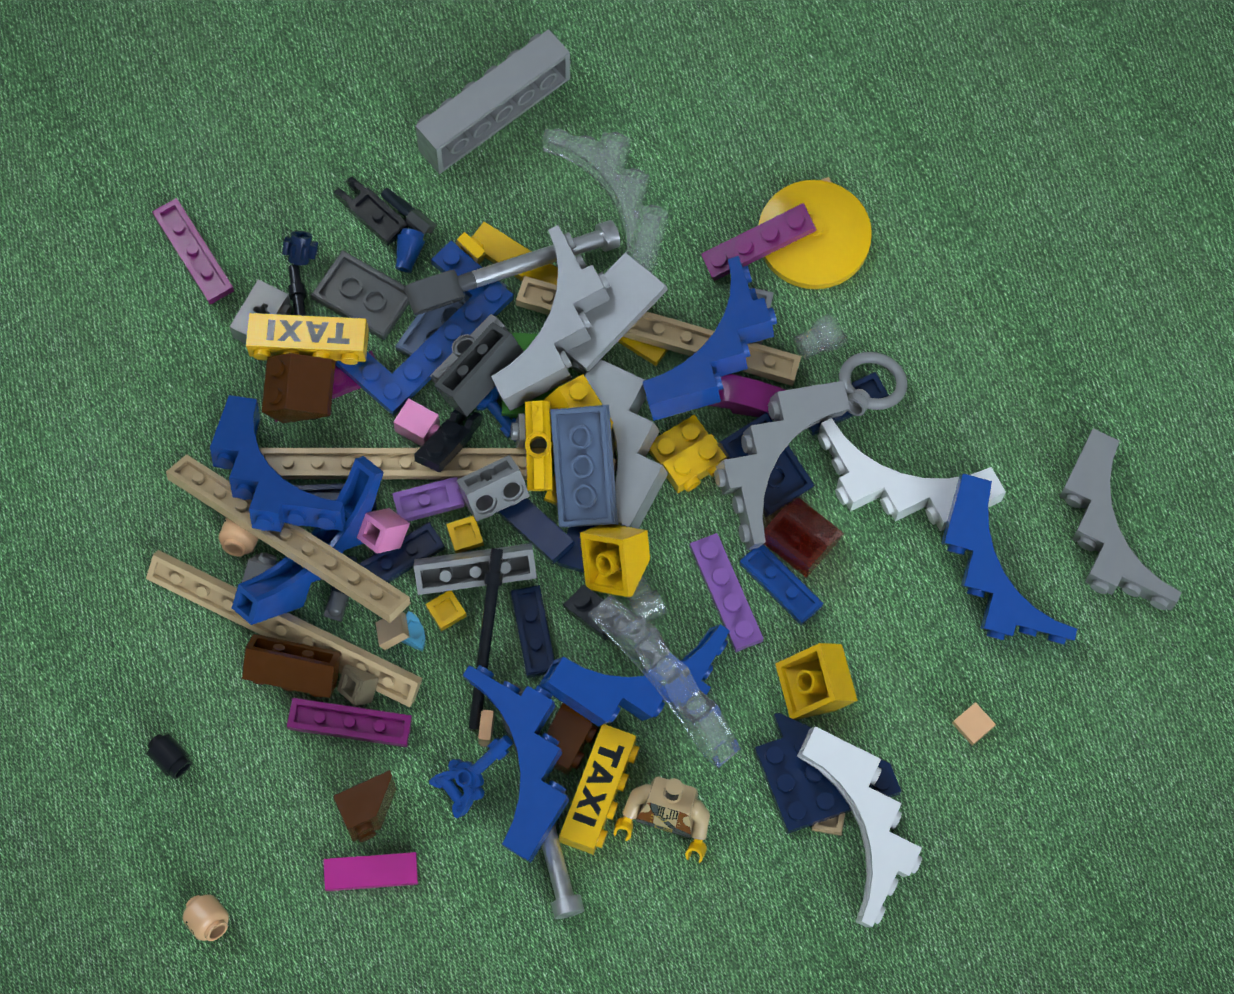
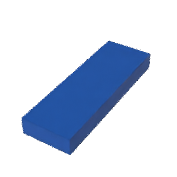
[739,544,823,626]

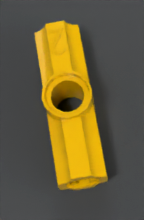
[525,400,553,491]

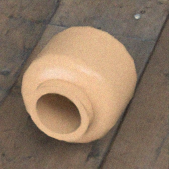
[218,517,259,557]
[182,894,229,941]

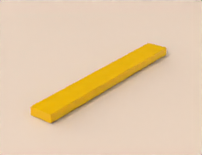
[473,222,668,366]

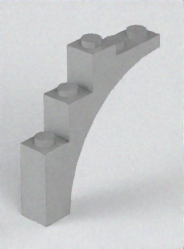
[491,225,611,411]
[714,381,850,550]
[1060,429,1182,611]

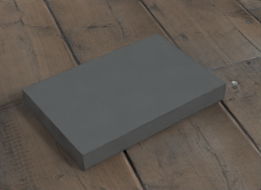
[311,250,410,340]

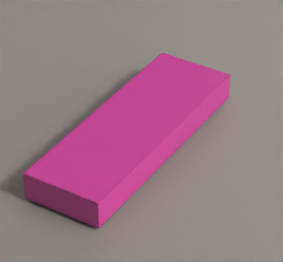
[324,852,418,891]

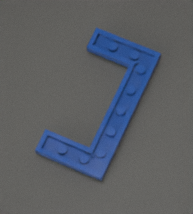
[335,241,514,416]

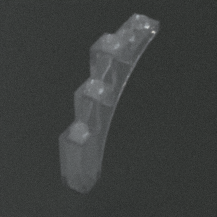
[543,129,669,275]
[588,595,741,768]

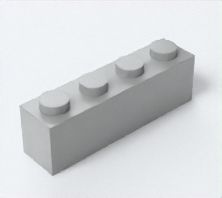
[414,543,537,595]

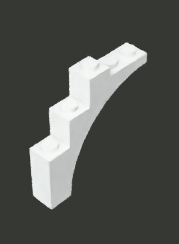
[818,418,1006,531]
[797,726,922,928]

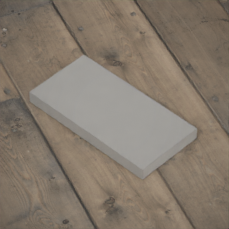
[565,252,668,372]

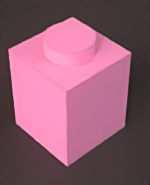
[393,398,440,446]
[357,508,410,554]

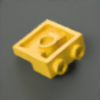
[649,414,727,494]

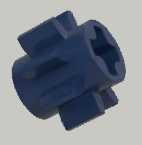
[282,231,318,265]

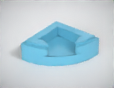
[402,611,425,652]

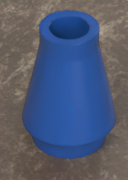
[395,228,425,273]

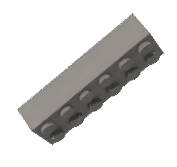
[415,29,570,175]

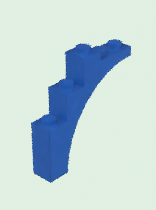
[642,256,777,421]
[210,395,346,532]
[232,456,384,625]
[941,473,1077,645]
[538,624,730,726]
[463,665,569,863]

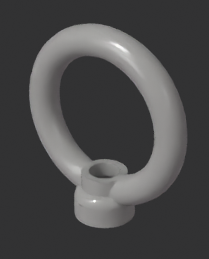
[839,352,907,416]

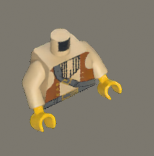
[613,777,710,863]

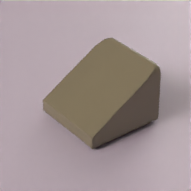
[337,664,379,706]

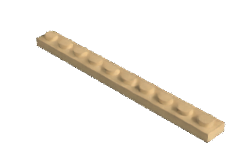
[515,276,801,386]
[259,448,553,480]
[166,454,410,623]
[146,550,423,707]

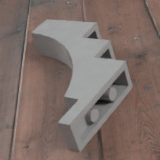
[567,355,668,529]

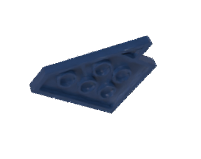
[754,713,901,834]

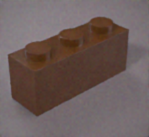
[242,634,341,698]
[546,703,599,776]

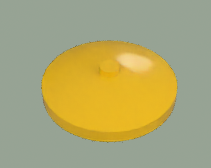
[758,180,872,289]

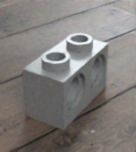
[456,455,530,522]

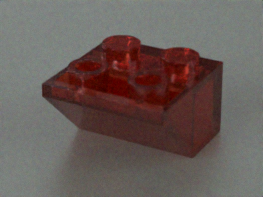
[764,497,844,578]

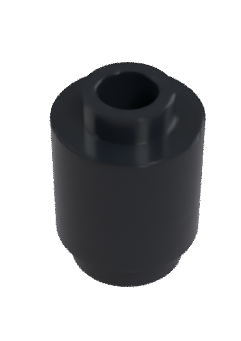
[147,734,192,779]

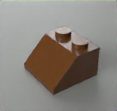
[262,353,336,424]
[333,770,396,842]

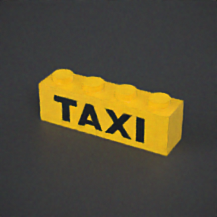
[246,313,369,365]
[559,724,640,855]

